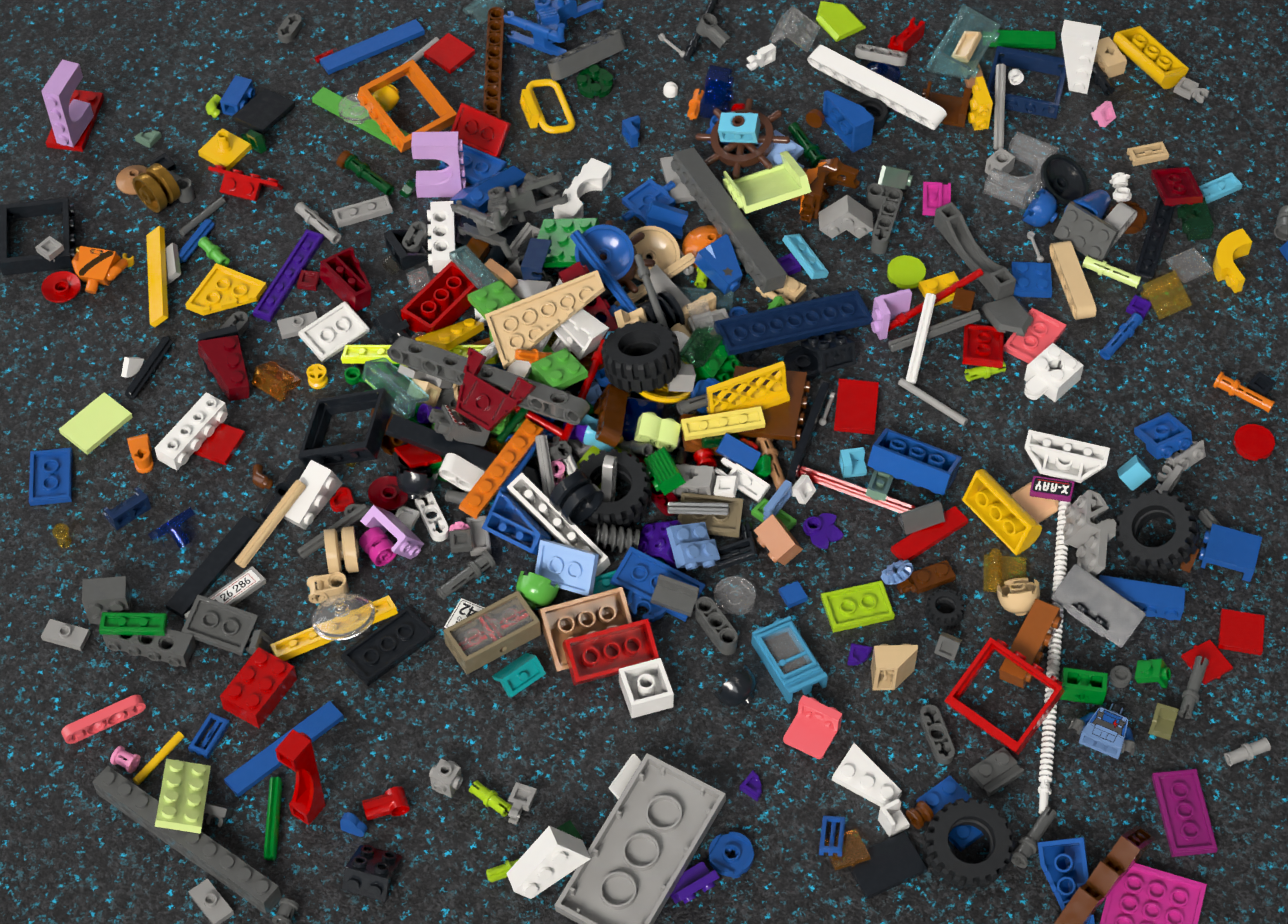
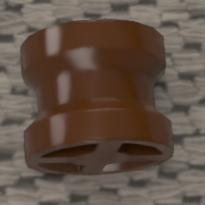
[906,800,934,829]

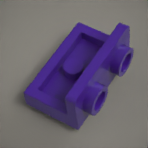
[670,862,720,904]

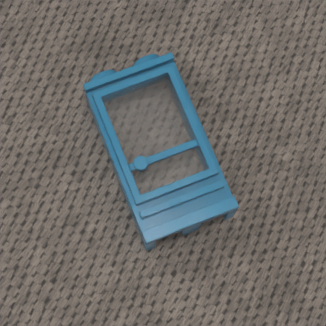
[751,616,828,704]

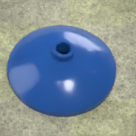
[575,224,634,283]

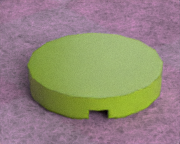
[887,255,926,289]

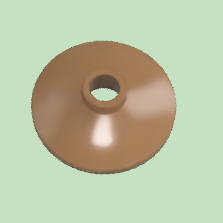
[116,165,147,195]

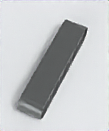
[547,29,626,81]

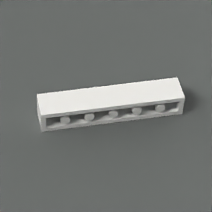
[507,473,611,577]

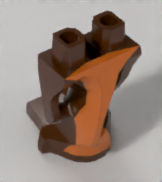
[799,157,860,223]

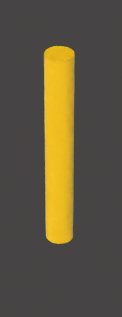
[132,731,184,785]

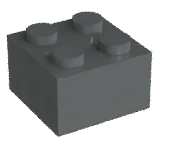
[82,576,133,625]

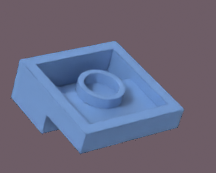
[666,522,720,570]

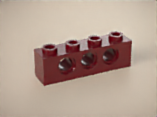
[559,261,618,344]

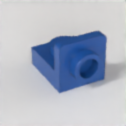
[622,115,640,148]

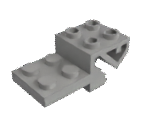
[1063,490,1116,577]

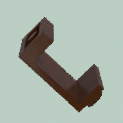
[922,81,972,128]

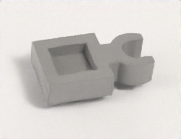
[1173,76,1209,103]

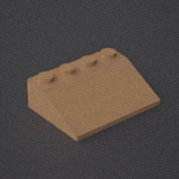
[538,587,632,672]

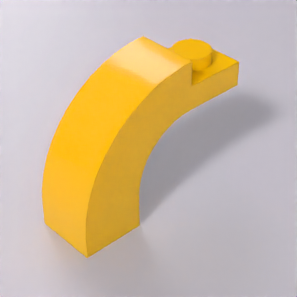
[1213,228,1252,293]

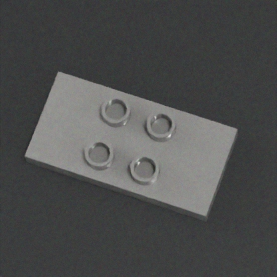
[554,753,726,924]

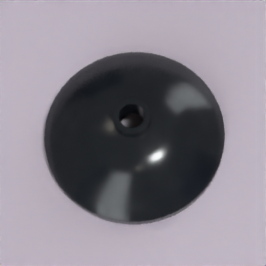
[1041,154,1089,206]

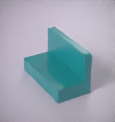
[492,653,546,698]

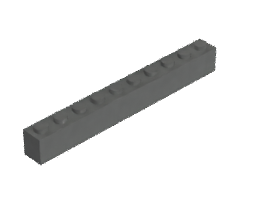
[671,147,787,293]
[92,766,282,915]

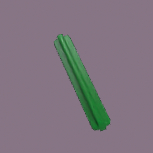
[264,777,282,861]

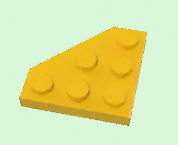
[185,263,267,316]

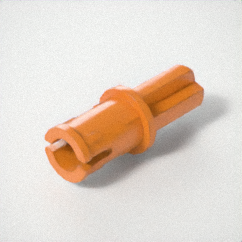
[687,89,705,120]
[515,348,552,364]

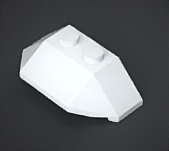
[1025,430,1110,483]

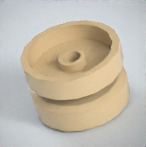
[324,526,360,574]

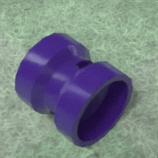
[417,403,441,425]

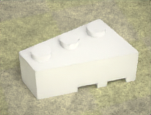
[554,309,609,360]
[283,460,343,530]
[506,826,591,899]

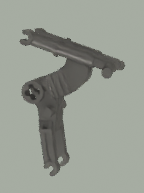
[450,172,568,258]

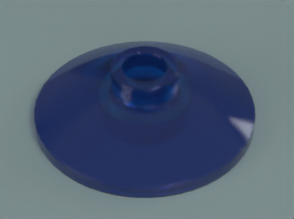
[866,61,900,83]

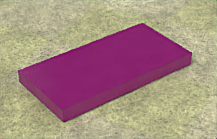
[1151,769,1218,857]

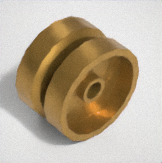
[132,163,181,213]

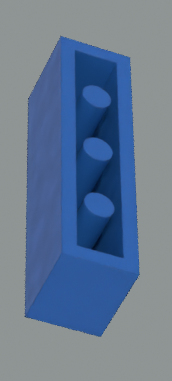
[1098,575,1185,620]

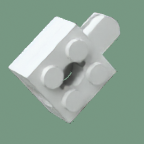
[1024,343,1084,402]

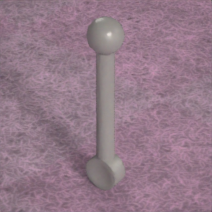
[658,33,686,58]
[1027,231,1044,263]
[819,391,836,426]

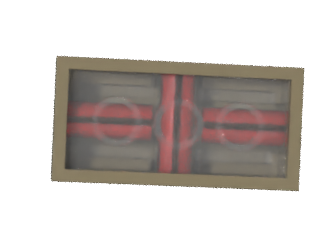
[443,591,541,675]

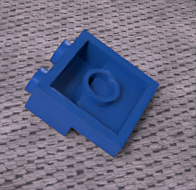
[1134,412,1193,460]

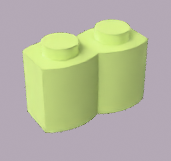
[634,412,681,452]

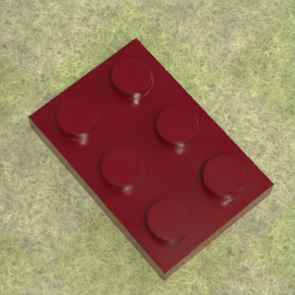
[1151,167,1203,206]

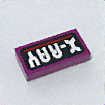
[1030,476,1075,502]

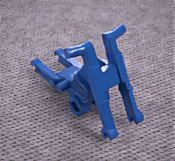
[503,0,604,56]

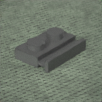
[968,747,1024,797]

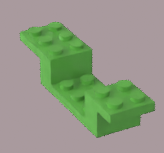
[467,279,588,390]

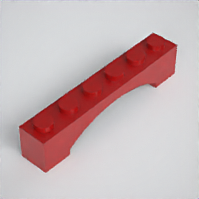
[275,729,326,825]

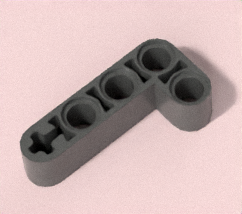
[866,183,903,254]

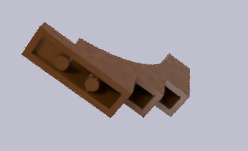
[1054,825,1156,924]

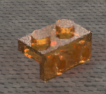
[252,361,301,402]

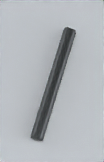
[888,309,981,352]

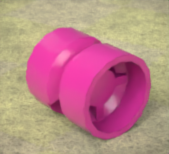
[359,527,397,567]

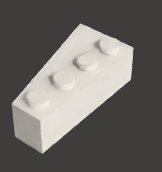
[1061,20,1101,94]

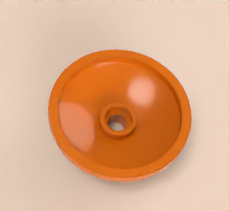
[682,225,722,269]

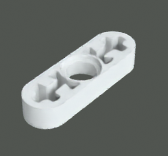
[415,492,449,542]

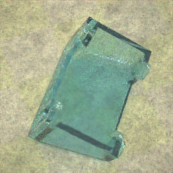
[925,4,1001,80]

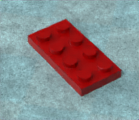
[46,90,104,152]

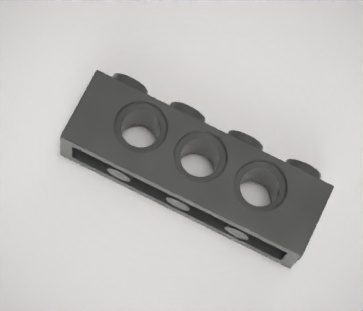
[103,628,196,667]

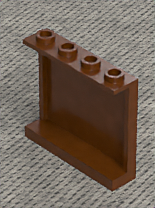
[730,366,811,449]

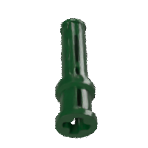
[788,122,827,168]
[344,154,395,196]

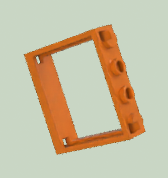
[357,59,457,153]

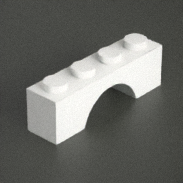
[553,158,611,219]

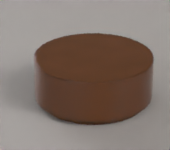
[806,109,825,128]
[336,150,353,169]

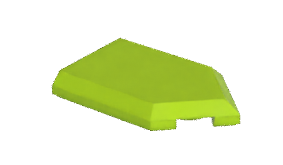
[816,1,866,42]

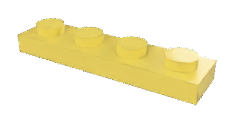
[681,406,766,441]

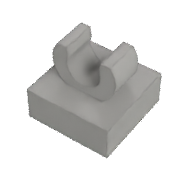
[35,236,64,262]

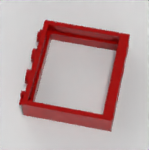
[944,637,1065,755]

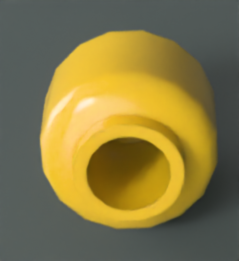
[373,84,400,112]

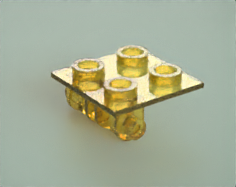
[1141,270,1192,320]
[983,548,1026,592]

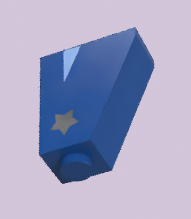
[694,234,743,295]

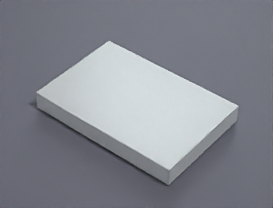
[298,301,370,363]

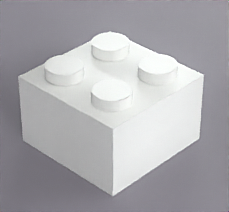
[619,658,674,718]

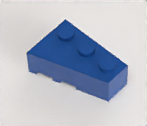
[482,490,552,555]

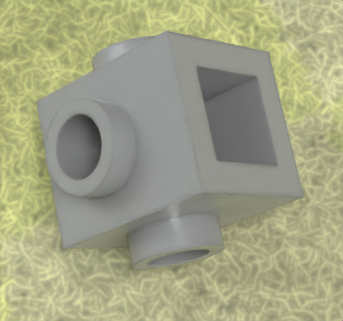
[429,759,463,798]

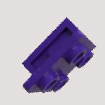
[637,520,682,569]

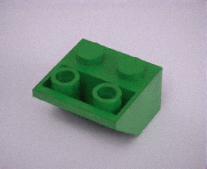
[690,337,743,382]

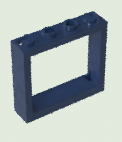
[987,46,1066,119]

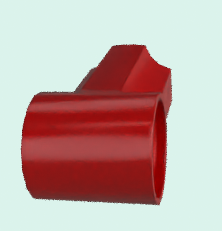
[362,786,410,821]

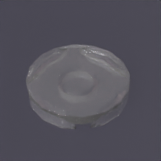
[338,93,371,124]
[714,576,756,616]

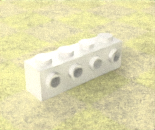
[155,392,228,471]

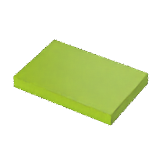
[821,580,895,633]

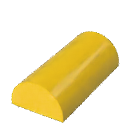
[1113,26,1189,89]
[962,469,1042,556]

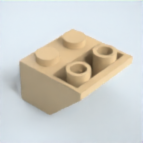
[871,644,918,690]

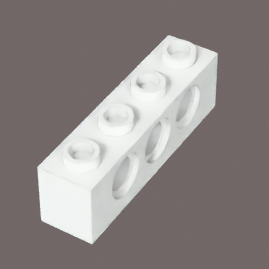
[427,201,456,273]

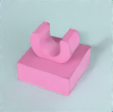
[1091,101,1116,127]

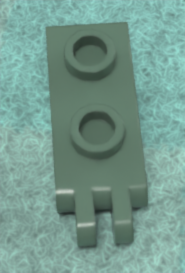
[865,470,894,501]

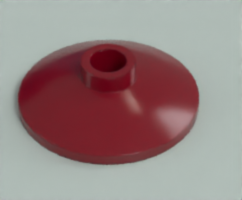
[368,476,409,511]

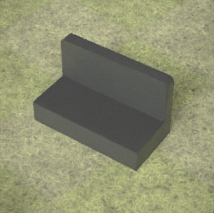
[898,500,945,535]
[650,574,700,617]

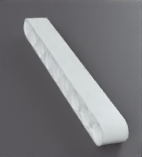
[807,45,947,130]

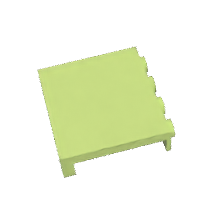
[722,151,811,214]

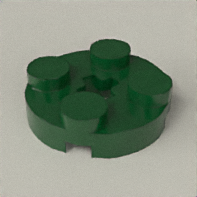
[577,65,613,98]

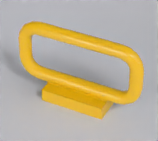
[520,79,576,134]

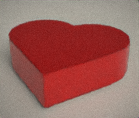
[330,487,355,512]

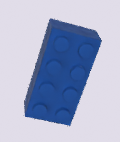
[867,428,962,495]

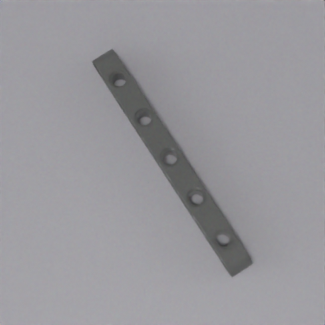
[387,336,590,425]

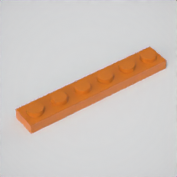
[459,418,543,519]

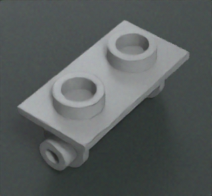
[1165,440,1206,472]

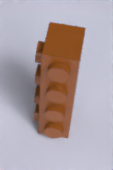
[999,599,1062,689]

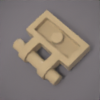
[756,275,807,305]

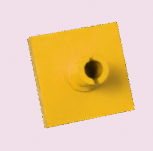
[198,128,252,171]

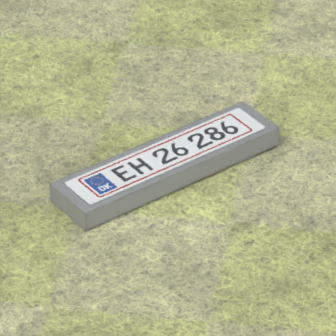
[184,566,266,619]

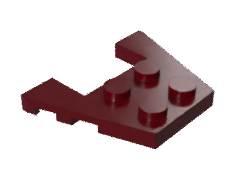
[455,347,536,431]

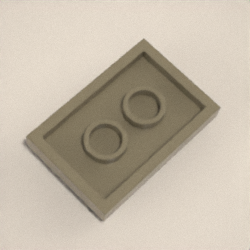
[678,492,743,538]

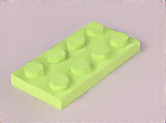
[155,759,211,834]

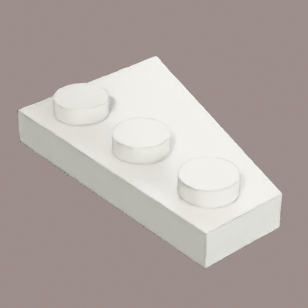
[832,743,902,807]

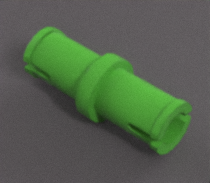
[198,237,230,267]

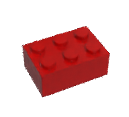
[220,647,297,728]

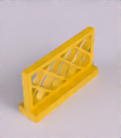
[706,361,790,415]

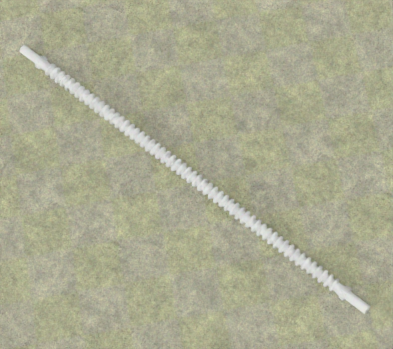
[1038,479,1071,814]

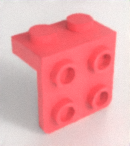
[783,695,842,759]

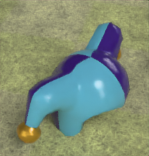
[562,414,624,452]

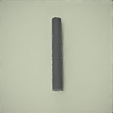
[179,197,226,236]

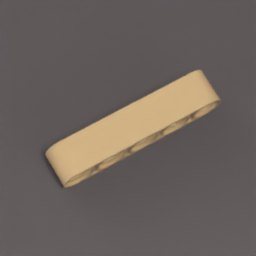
[1049,241,1096,320]

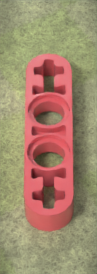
[61,695,146,744]

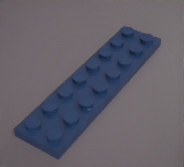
[713,290,873,356]

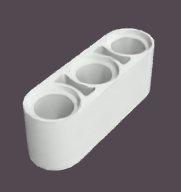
[438,453,485,492]

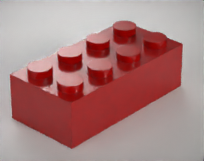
[401,261,482,336]
[562,619,659,686]

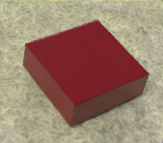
[297,270,320,291]

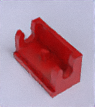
[888,17,925,53]

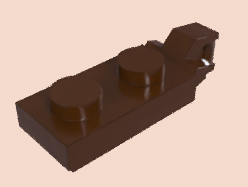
[897,560,956,595]

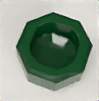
[399,179,416,198]

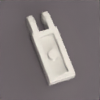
[714,457,771,503]

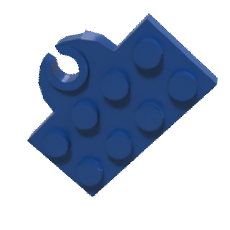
[610,546,706,622]

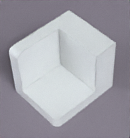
[878,798,910,837]

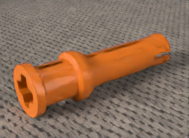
[1213,371,1275,413]

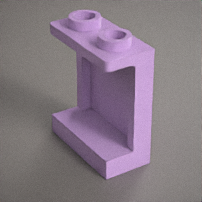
[360,505,424,559]

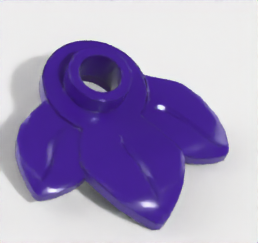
[803,513,843,549]

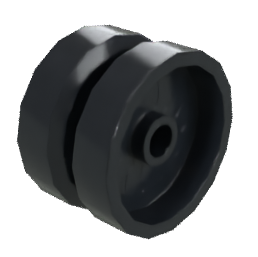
[549,471,604,525]

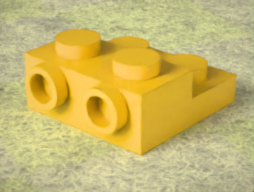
[968,76,993,131]

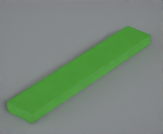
[312,87,409,149]

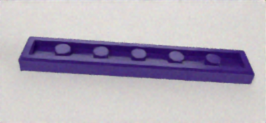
[252,229,324,322]

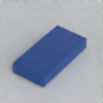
[715,433,761,472]

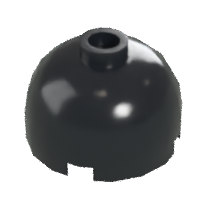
[396,464,438,499]
[713,664,757,707]

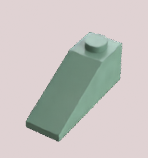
[878,165,913,190]

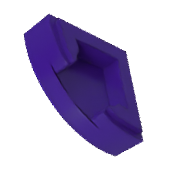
[847,643,872,666]
[739,770,762,802]

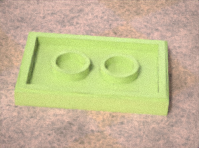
[59,392,133,455]

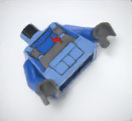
[1068,704,1137,759]

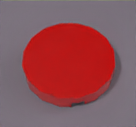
[1233,424,1275,461]

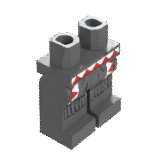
[428,404,490,446]

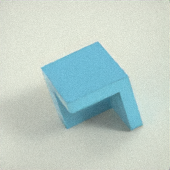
[839,447,867,478]
[1117,455,1152,491]

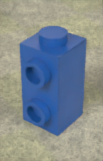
[220,75,255,116]

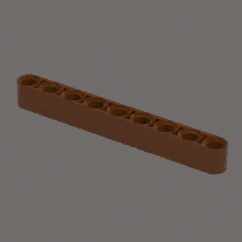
[483,7,505,119]

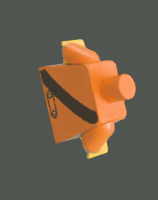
[72,246,134,294]

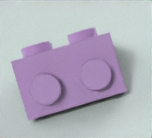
[871,289,912,340]

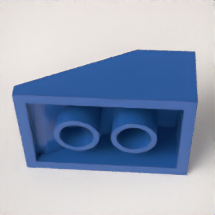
[822,90,874,152]

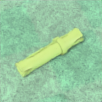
[1082,256,1141,289]

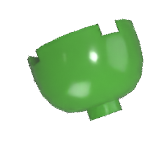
[516,571,560,610]

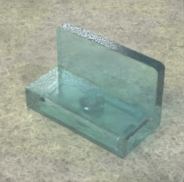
[462,0,506,25]

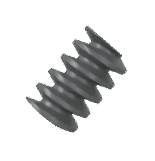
[594,523,640,553]

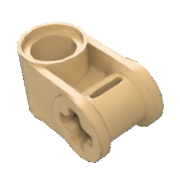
[307,572,349,604]

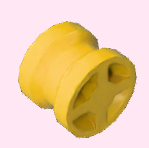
[306,364,328,389]

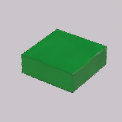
[752,454,771,479]

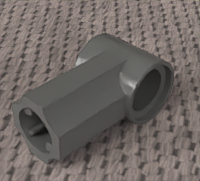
[696,13,731,49]
[167,170,195,203]
[548,441,572,462]

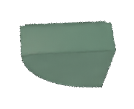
[135,130,162,148]

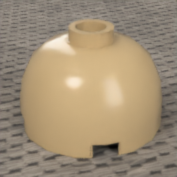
[997,578,1040,616]

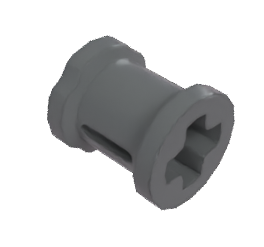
[272,898,299,924]

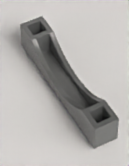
[934,202,1016,300]

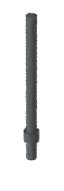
[634,254,668,327]

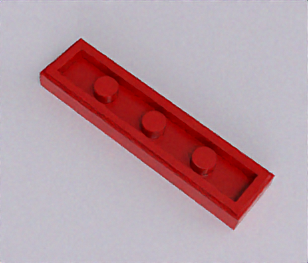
[890,506,969,561]

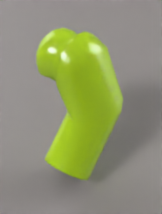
[205,94,221,118]

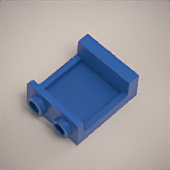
[1198,523,1262,582]

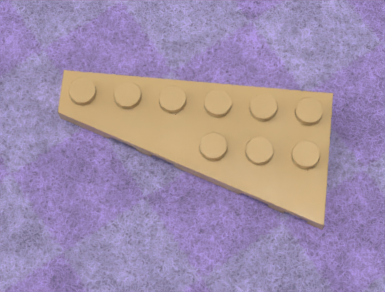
[484,270,605,369]

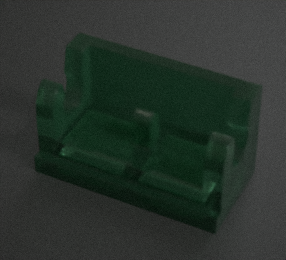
[680,327,723,368]

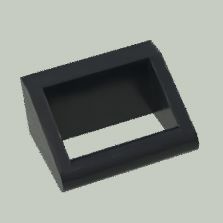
[384,230,428,271]

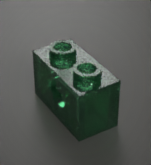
[1177,197,1214,241]

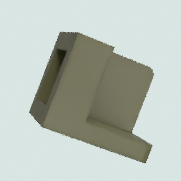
[1148,703,1179,740]

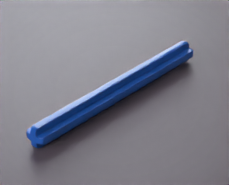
[570,230,638,313]

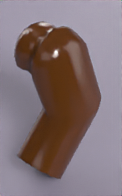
[252,464,273,489]

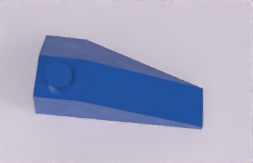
[450,166,526,213]
[1038,837,1095,924]

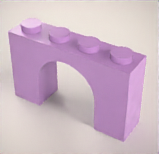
[41,59,94,147]
[411,131,466,198]

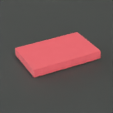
[1004,308,1067,364]

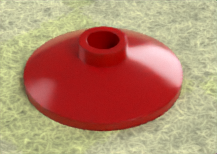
[41,271,81,303]

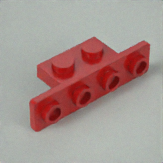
[208,165,283,202]

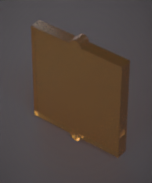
[825,829,871,871]

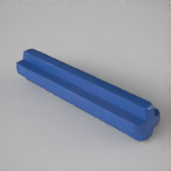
[178,219,215,263]

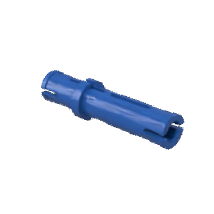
[1099,313,1143,360]

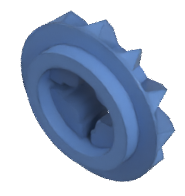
[881,560,914,585]

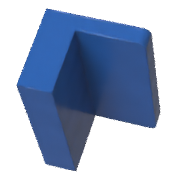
[645,200,688,239]

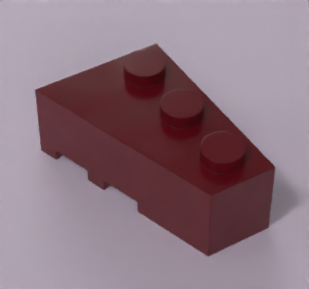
[320,246,371,312]
[198,335,249,401]

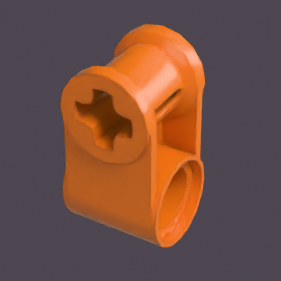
[127,433,154,473]

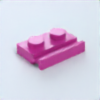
[922,181,951,216]

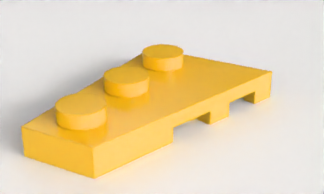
[415,318,484,351]

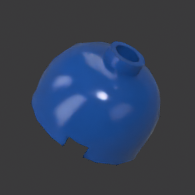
[1022,188,1058,227]

